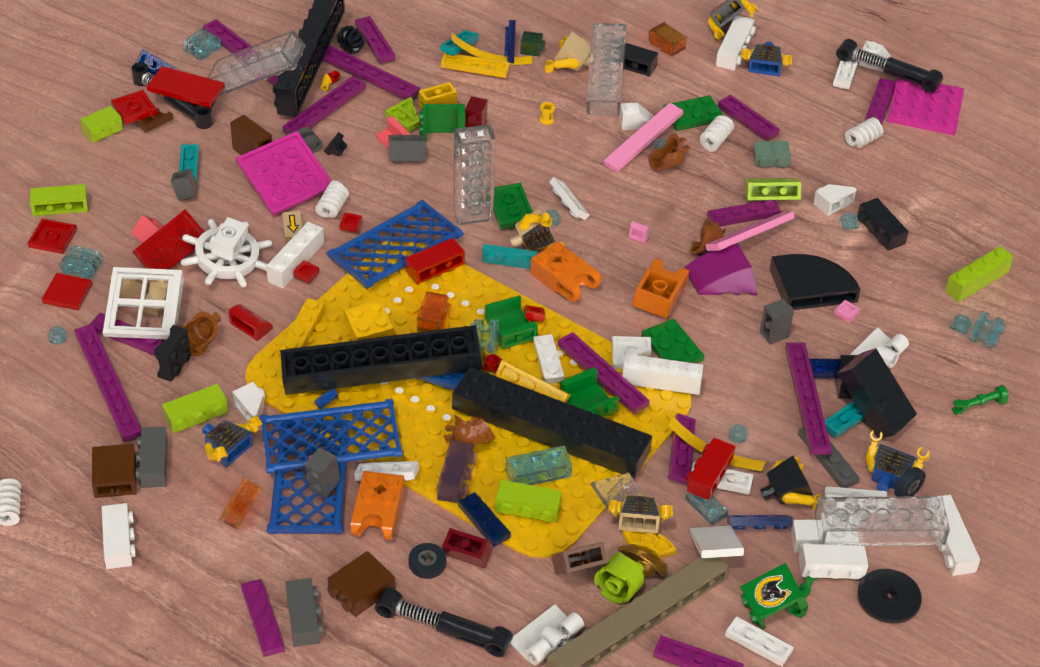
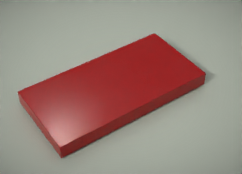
[146,66,225,108]
[132,209,205,270]

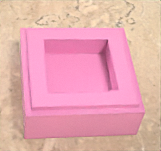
[629,221,649,244]
[834,300,860,323]

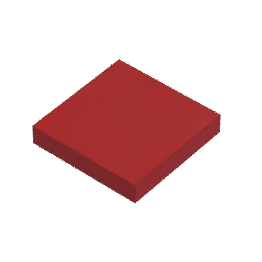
[111,90,157,125]
[28,218,77,254]
[42,273,92,310]

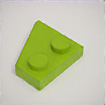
[385,97,420,132]

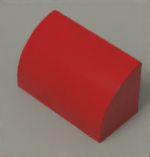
[228,304,273,341]

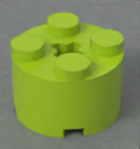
[594,552,644,604]

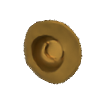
[617,544,667,578]

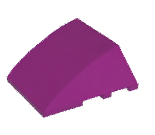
[684,243,757,295]

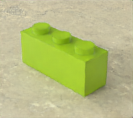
[744,178,801,200]
[30,184,88,216]
[162,384,228,433]
[495,480,562,523]

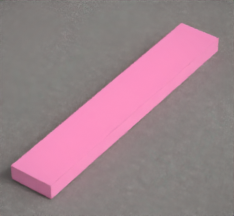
[604,103,683,172]
[705,212,795,251]

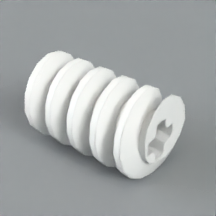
[700,116,734,152]
[845,117,884,148]
[315,180,349,218]
[0,478,21,526]

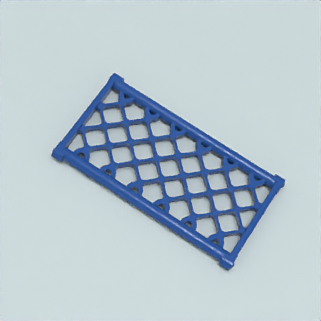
[326,200,464,289]
[260,399,403,474]
[267,420,351,534]

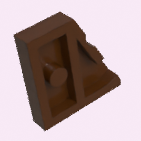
[134,108,173,132]

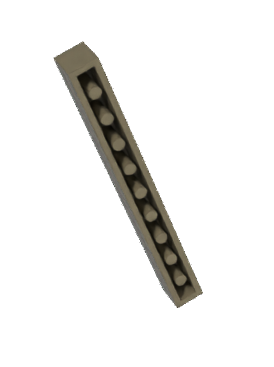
[546,556,729,667]

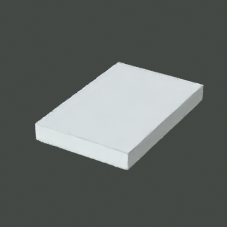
[690,526,744,558]

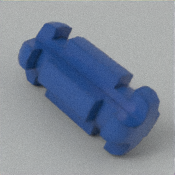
[314,388,338,409]

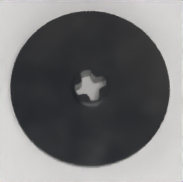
[857,569,922,623]

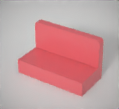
[376,116,411,149]
[132,215,163,243]

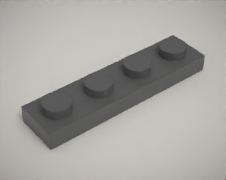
[798,427,860,488]

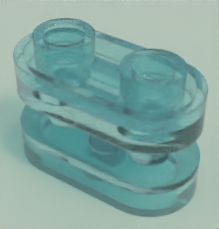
[183,29,221,60]
[59,245,103,279]
[969,311,1006,349]
[470,319,499,354]

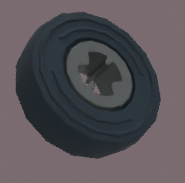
[894,467,926,501]
[408,543,446,579]

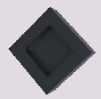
[324,132,348,156]

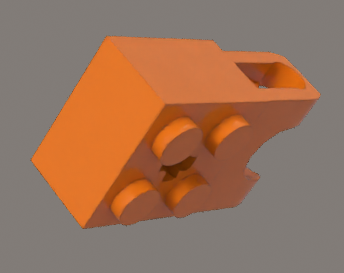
[530,241,602,302]
[632,257,690,319]
[350,471,405,541]

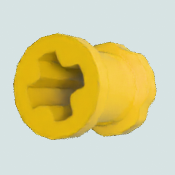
[539,102,555,125]

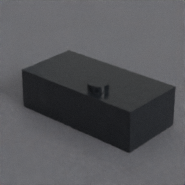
[837,348,917,438]

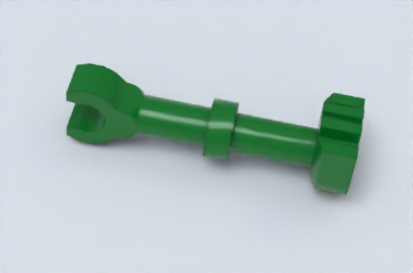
[951,385,1008,415]
[786,576,819,619]

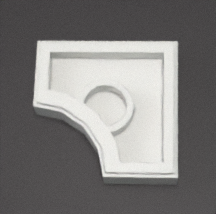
[612,336,651,369]

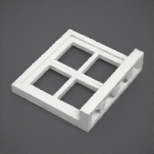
[103,267,184,340]

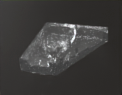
[590,473,640,515]

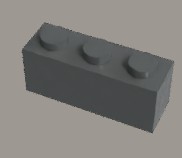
[136,427,168,488]
[286,578,323,647]

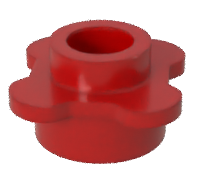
[482,354,502,373]

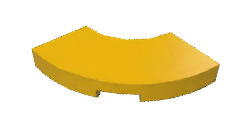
[621,530,677,559]

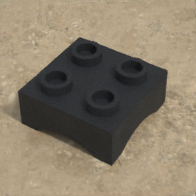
[154,325,191,382]

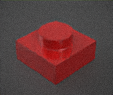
[339,212,362,233]
[293,260,319,284]
[524,305,545,322]

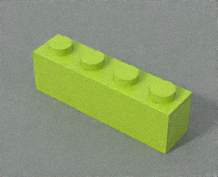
[945,246,1014,303]

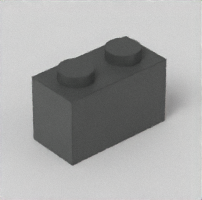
[388,135,426,163]
[760,299,794,344]
[305,447,341,498]

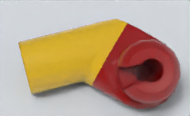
[320,70,340,91]

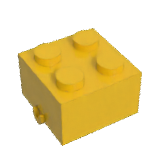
[344,300,394,341]

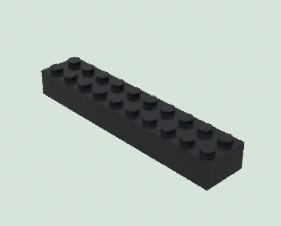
[273,0,345,117]
[280,325,482,395]
[452,367,652,479]

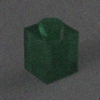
[520,31,546,57]

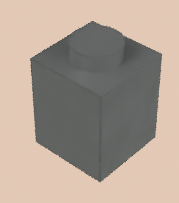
[171,169,197,200]

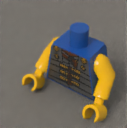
[740,41,793,77]
[202,416,263,468]
[865,430,930,491]

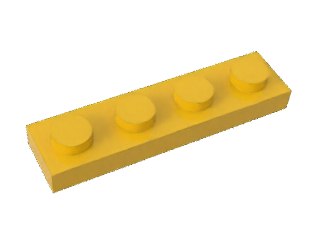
[441,52,510,78]
[279,298,325,356]
[495,360,571,403]

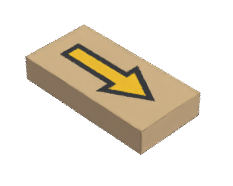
[282,211,302,242]

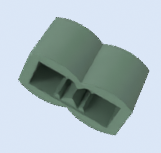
[753,140,791,168]

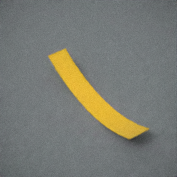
[451,33,532,65]
[668,415,766,471]

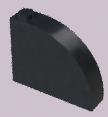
[770,254,861,310]

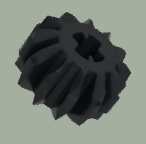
[337,25,365,54]

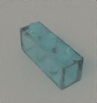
[505,446,572,485]

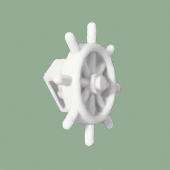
[181,217,272,288]

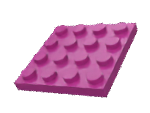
[887,77,964,136]
[236,131,332,216]

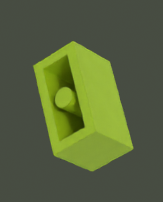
[80,106,123,143]

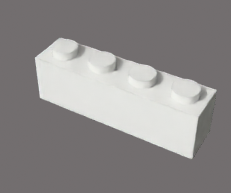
[716,15,756,71]
[266,222,324,288]
[622,354,703,395]
[923,495,980,576]

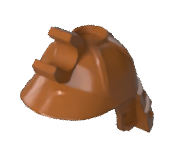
[649,133,691,171]
[689,217,726,255]
[178,312,221,356]
[444,415,495,448]

